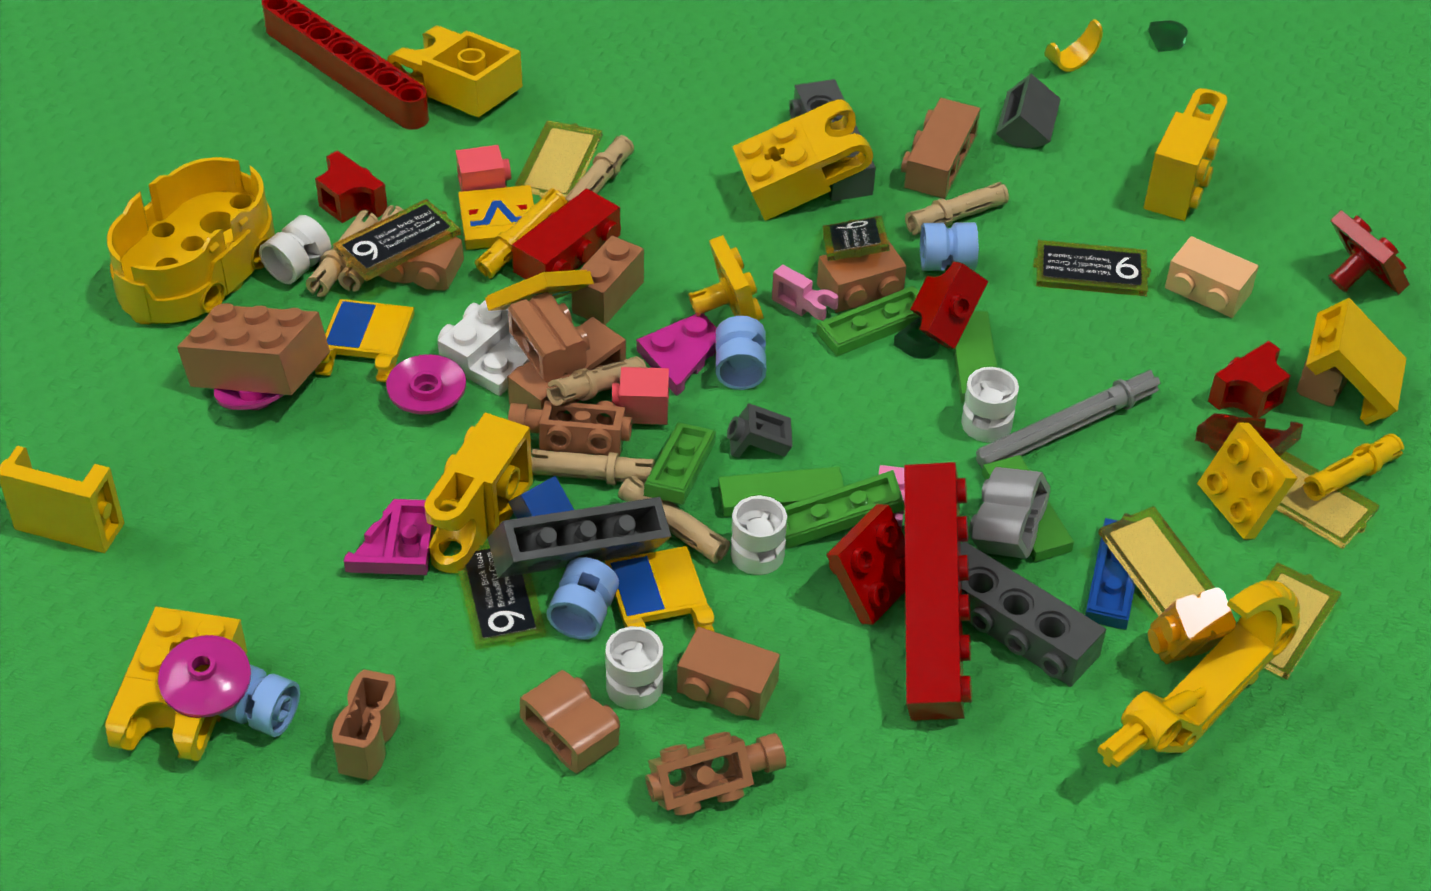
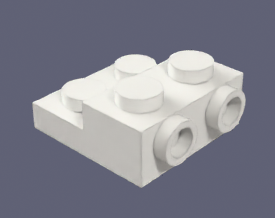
[438,300,530,396]

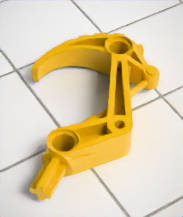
[1098,580,1300,768]

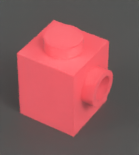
[455,145,511,192]
[612,367,669,425]

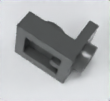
[727,403,793,458]

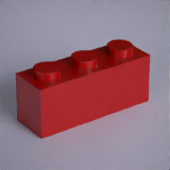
[512,188,621,279]

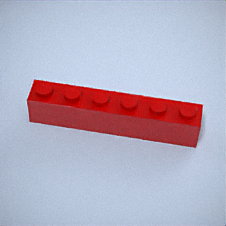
[904,462,972,720]

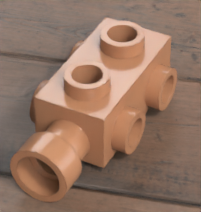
[508,400,632,457]
[645,732,786,815]

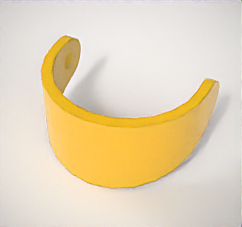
[1044,19,1103,72]

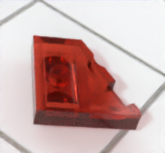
[1195,413,1303,456]

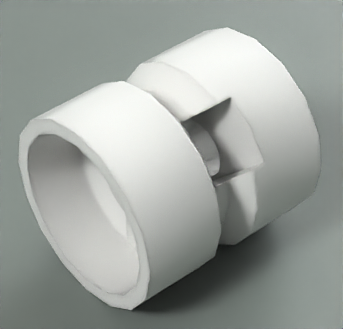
[259,215,332,284]
[961,367,1019,443]
[731,495,787,575]
[605,626,663,710]

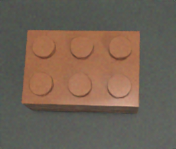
[177,303,330,395]

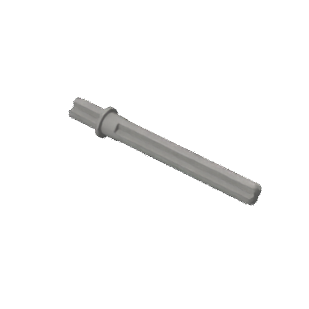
[976,370,1160,469]

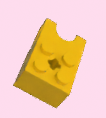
[387,26,523,118]
[1143,88,1227,221]
[732,99,873,221]
[424,412,533,573]
[105,606,247,761]

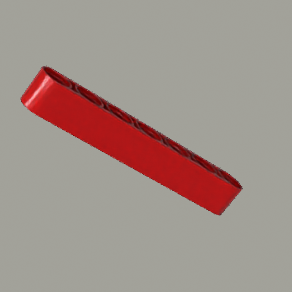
[262,0,429,130]

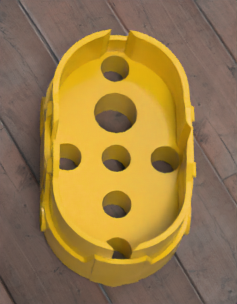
[107,157,275,324]

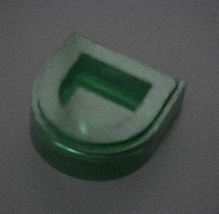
[1148,20,1188,52]
[894,317,940,358]

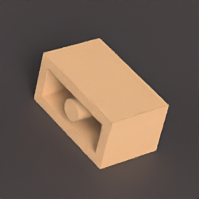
[1165,236,1259,318]

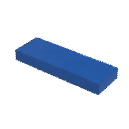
[1085,518,1137,630]

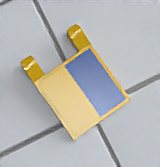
[315,299,415,382]
[605,546,714,632]

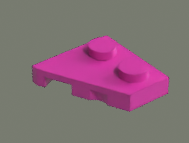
[636,313,716,396]
[344,499,434,575]

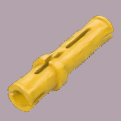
[474,188,568,279]
[1303,433,1404,501]

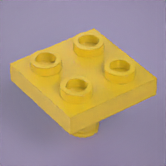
[688,235,764,321]
[1197,423,1298,540]

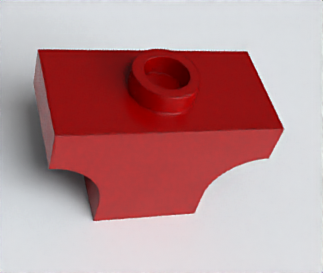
[315,150,387,223]
[910,262,989,349]
[1208,341,1291,420]

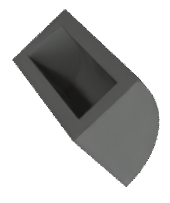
[996,73,1061,148]

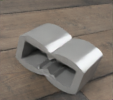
[969,467,1050,559]

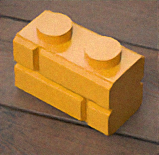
[1148,587,1236,664]

